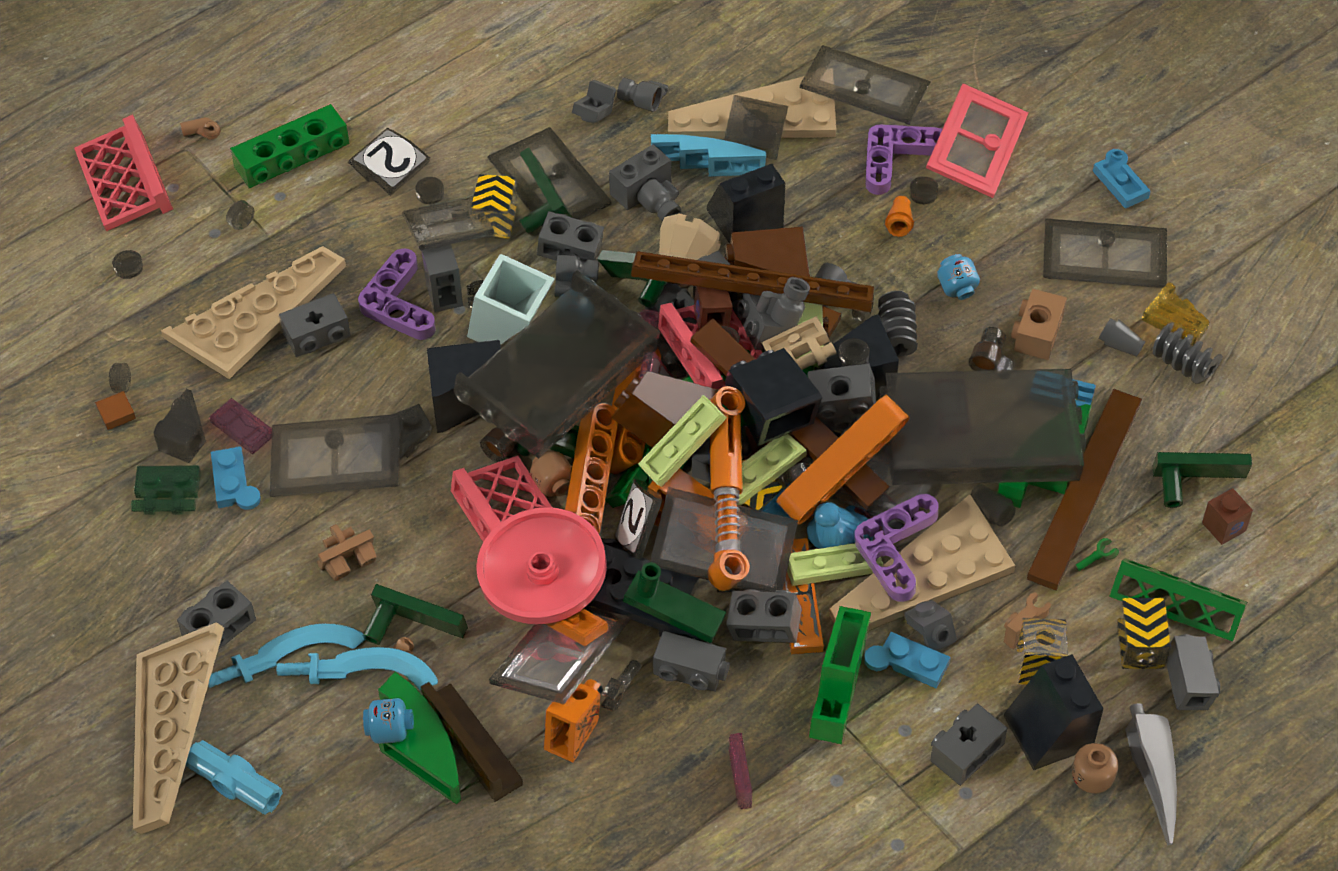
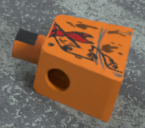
[544,679,603,763]

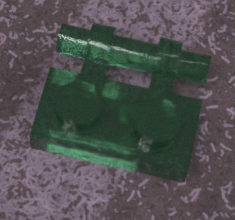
[131,465,201,515]

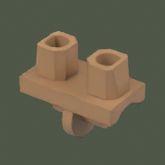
[317,524,376,581]

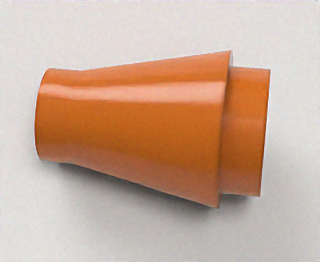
[885,196,914,237]

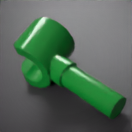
[1075,538,1119,571]

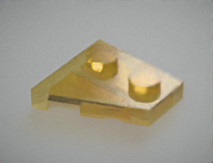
[1141,282,1210,345]

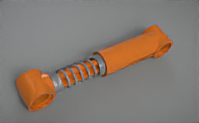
[708,386,750,591]

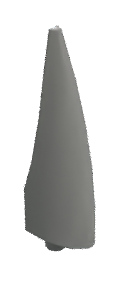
[1125,703,1177,845]

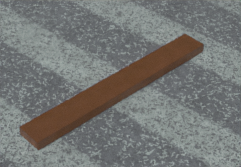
[631,251,874,312]
[690,319,890,510]
[1027,389,1142,591]

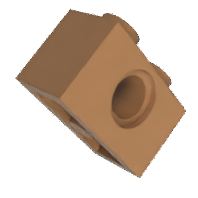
[1011,289,1067,360]

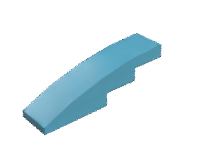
[651,134,766,177]

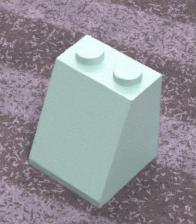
[467,254,554,345]

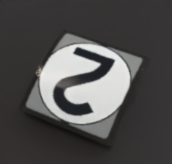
[348,128,431,196]
[614,478,662,559]

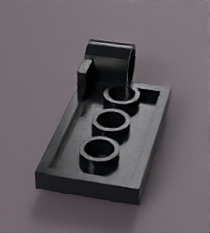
[589,544,707,643]

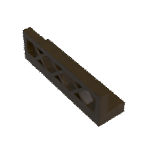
[421,682,523,802]

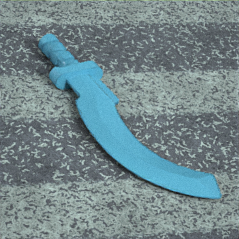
[208,623,365,688]
[276,647,438,690]

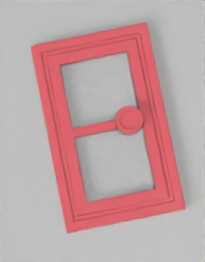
[926,84,1028,198]

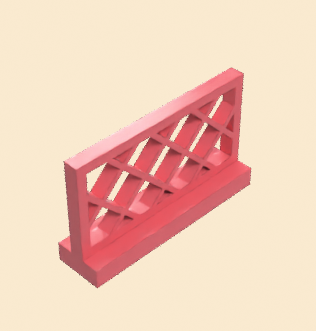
[74,114,173,231]
[658,303,763,390]
[450,455,553,542]

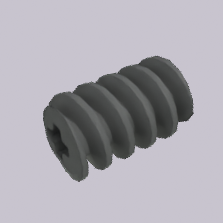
[878,291,918,356]
[1153,322,1223,384]

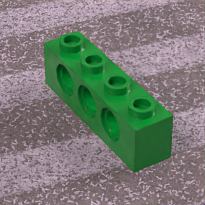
[230,104,350,188]

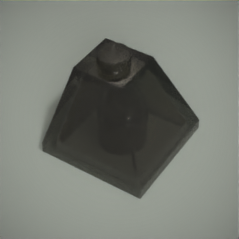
[724,95,789,160]

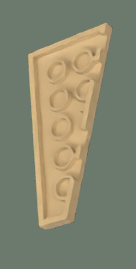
[668,69,836,139]
[161,246,346,379]
[829,494,1015,630]
[133,622,224,834]

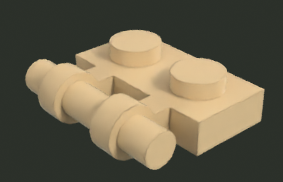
[761,316,836,370]

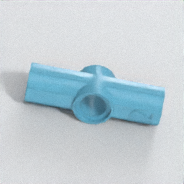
[186,740,283,815]

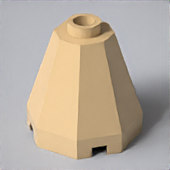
[659,213,721,287]

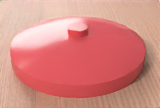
[477,507,607,624]

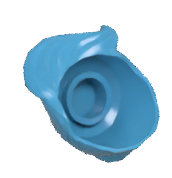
[807,502,874,549]

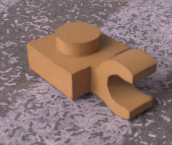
[1003,592,1051,650]

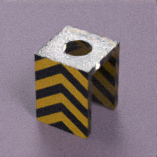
[1117,598,1171,669]

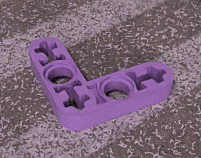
[865,125,942,195]
[358,248,436,340]
[855,494,938,602]

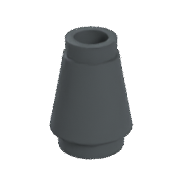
[1098,318,1146,357]

